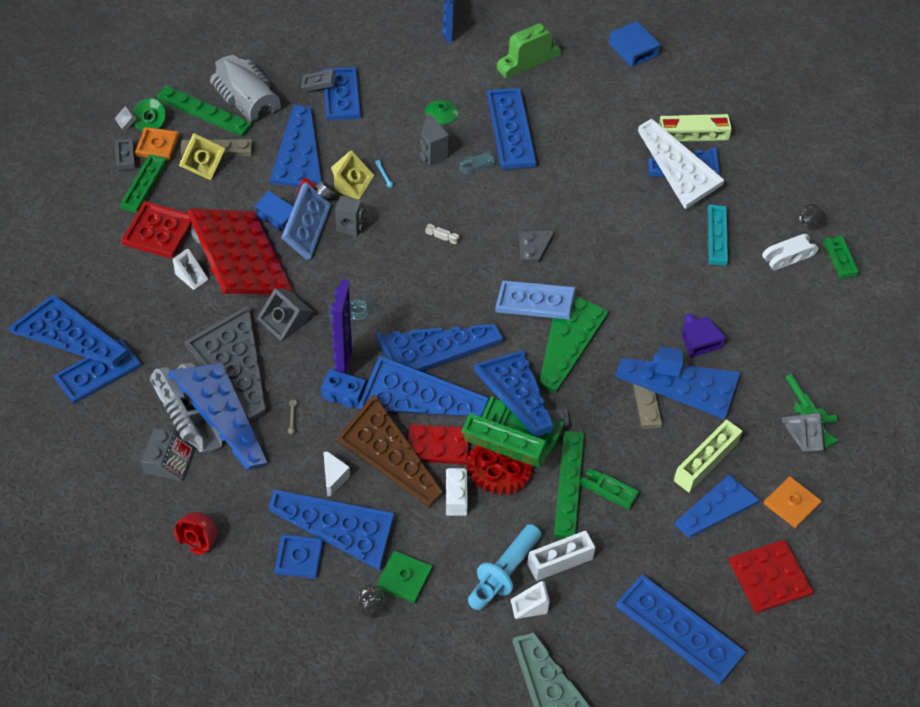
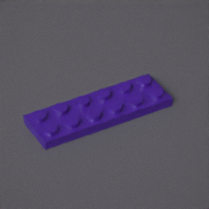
[331,279,353,374]

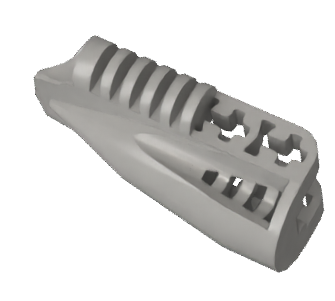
[210,55,281,122]
[150,362,222,453]

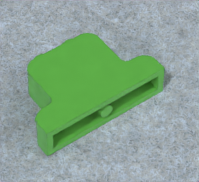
[497,23,561,79]

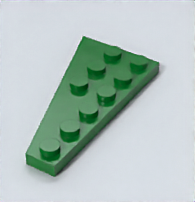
[539,296,609,394]

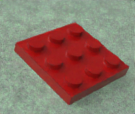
[121,201,192,259]
[728,539,813,614]

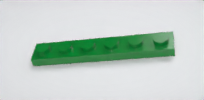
[156,86,252,137]
[554,431,584,539]

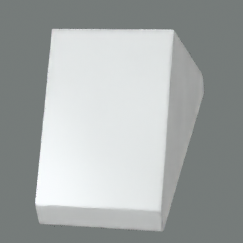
[173,249,208,290]
[324,452,350,496]
[511,581,549,619]

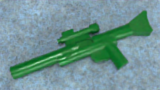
[786,374,837,450]

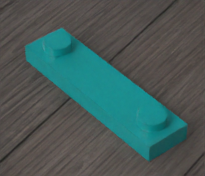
[707,205,728,266]

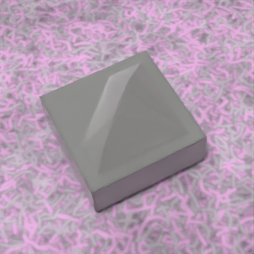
[115,106,137,130]

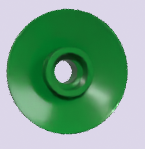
[133,99,166,132]
[425,100,459,125]

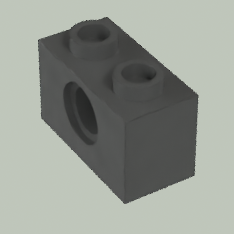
[335,196,364,236]

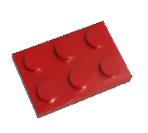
[408,424,468,465]

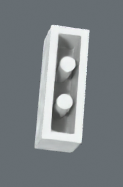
[528,531,595,581]

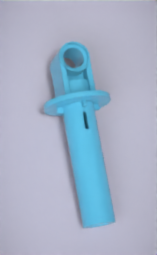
[468,524,541,610]

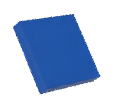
[274,534,323,578]

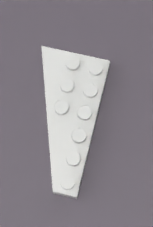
[638,119,724,209]

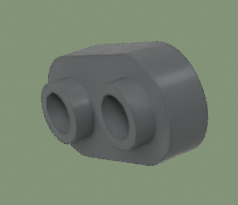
[316,181,338,200]

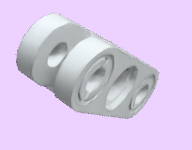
[763,234,818,271]

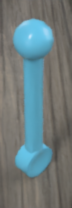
[375,160,393,188]

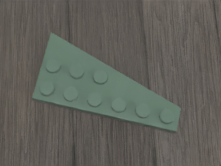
[512,633,590,707]

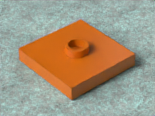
[135,127,179,161]
[764,476,822,529]

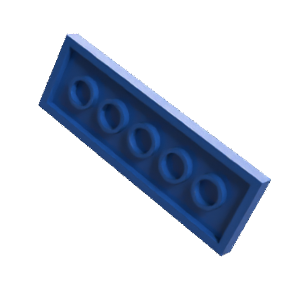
[486,88,536,170]
[615,575,746,686]

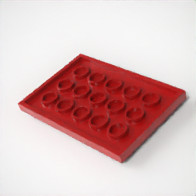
[187,208,292,295]

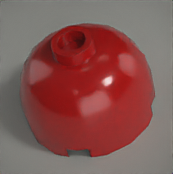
[174,512,217,555]

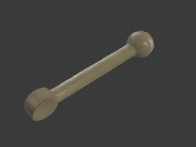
[288,400,297,435]

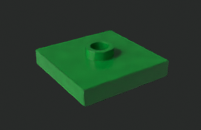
[376,551,432,604]

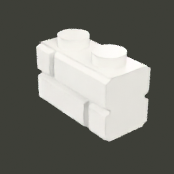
[446,468,467,516]

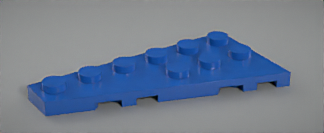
[8,295,128,366]
[357,355,488,417]

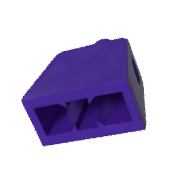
[681,313,725,358]

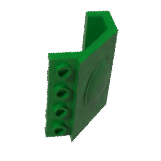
[462,396,565,468]

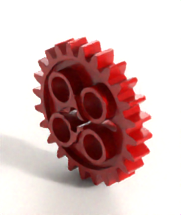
[466,445,532,496]

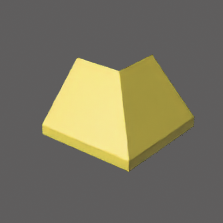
[179,133,225,180]
[331,151,374,200]

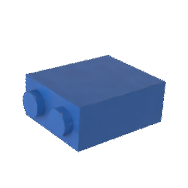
[609,21,660,67]

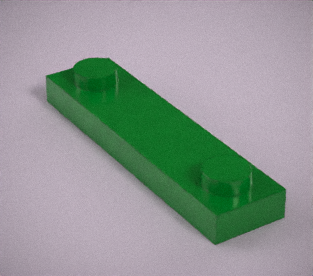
[120,154,166,213]

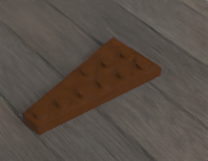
[336,394,442,508]

